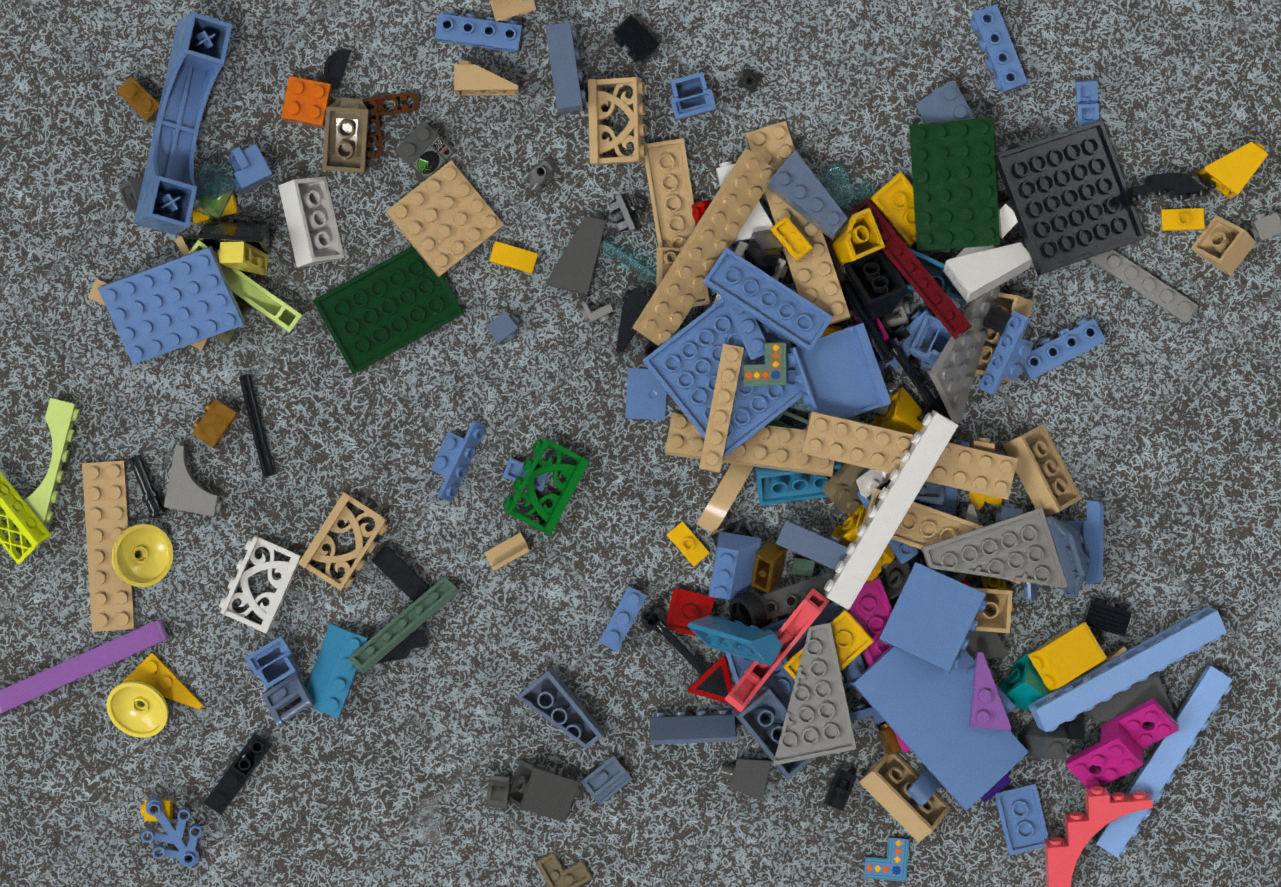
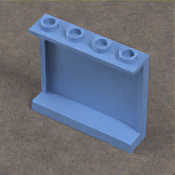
[787,323,891,419]
[879,562,988,674]

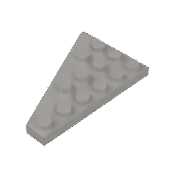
[929,286,1000,424]
[921,508,1068,588]
[774,622,857,765]

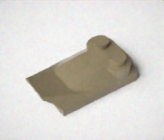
[322,97,369,173]
[821,463,869,514]

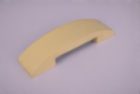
[696,464,754,533]

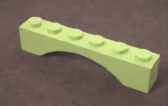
[188,240,302,333]
[24,398,80,527]

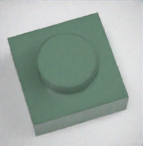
[791,557,815,577]

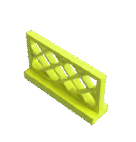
[0,471,51,565]

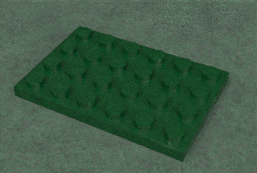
[909,117,1002,252]
[313,246,464,375]

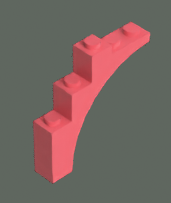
[724,588,829,712]
[1044,786,1153,887]

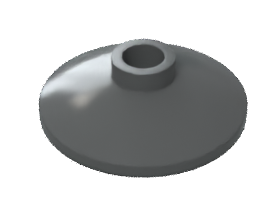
[880,559,911,599]

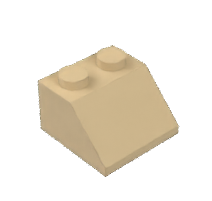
[1191,215,1256,276]

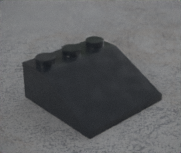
[198,218,272,254]

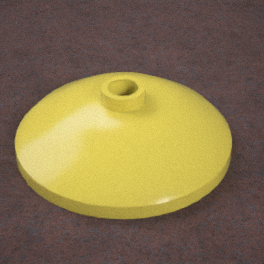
[111,524,173,587]
[106,681,169,738]

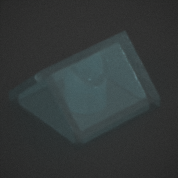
[192,162,237,220]

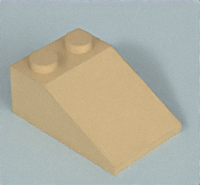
[454,61,520,96]

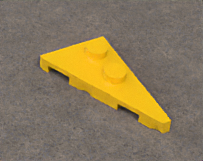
[123,653,204,709]

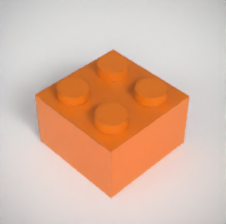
[281,76,333,129]

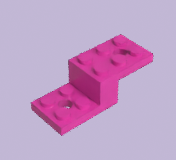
[1066,698,1179,789]

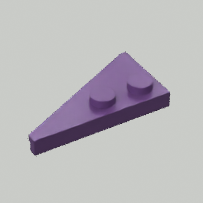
[969,652,1011,730]

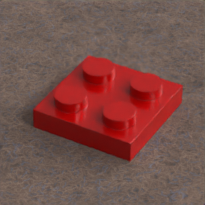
[665,588,715,637]

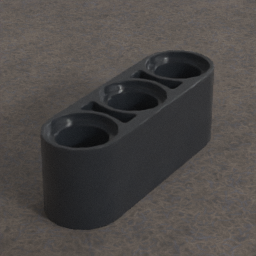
[371,545,429,602]

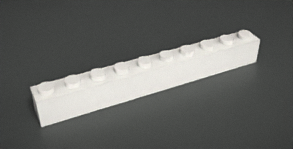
[824,410,958,610]

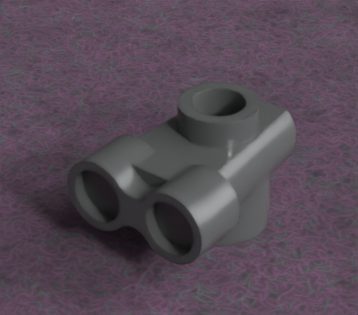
[521,157,556,193]

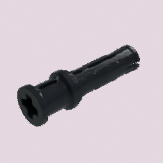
[128,454,167,519]

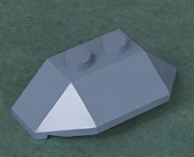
[1045,516,1089,598]

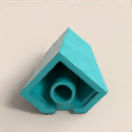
[999,651,1059,712]

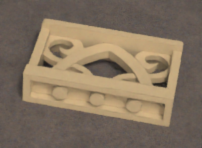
[588,77,647,166]
[298,492,389,591]

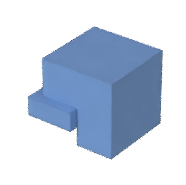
[670,72,717,120]
[229,144,272,196]
[908,314,951,365]
[245,636,299,689]

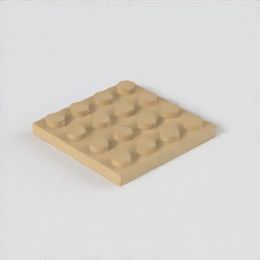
[385,161,504,277]

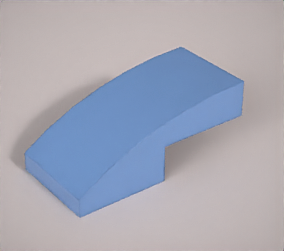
[1075,79,1099,125]
[906,768,941,806]

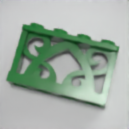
[503,436,590,536]

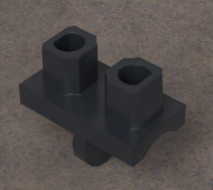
[608,193,646,232]
[711,518,754,547]
[823,768,857,811]

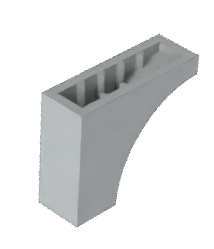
[164,445,223,517]

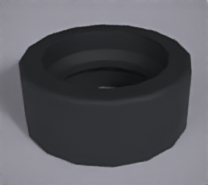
[729,591,767,629]

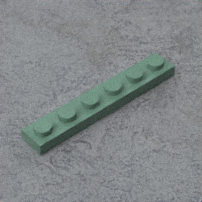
[348,577,459,674]

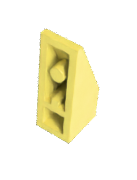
[217,242,268,275]

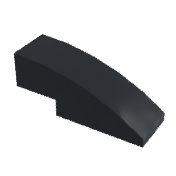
[376,629,427,664]

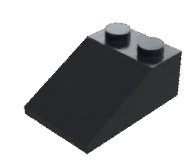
[616,288,651,356]

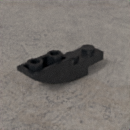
[1127,173,1216,201]
[204,733,272,815]

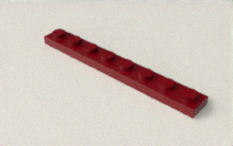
[851,198,972,340]

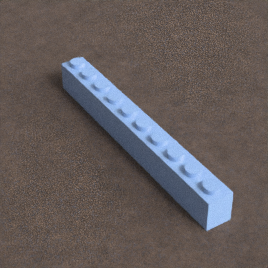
[1028,606,1227,732]
[1093,665,1232,858]

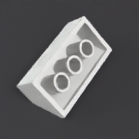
[278,176,345,268]

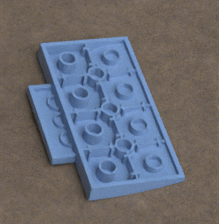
[852,646,1028,811]

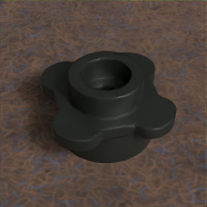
[738,69,762,93]

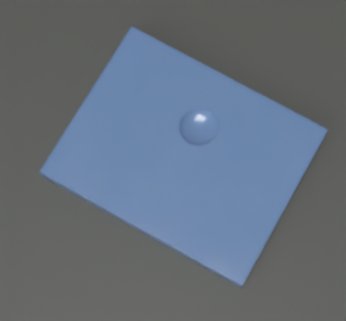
[625,368,667,420]

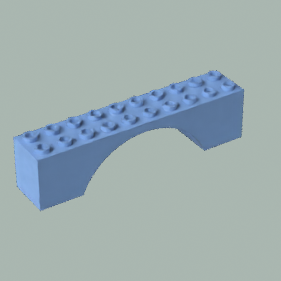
[133,12,232,235]

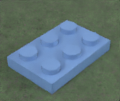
[994,783,1049,856]

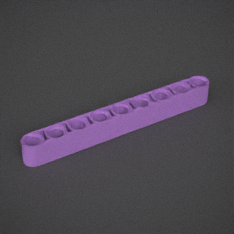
[0,619,169,714]

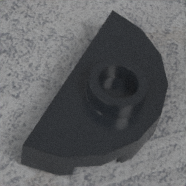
[323,49,352,91]

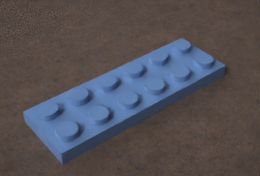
[702,247,833,354]

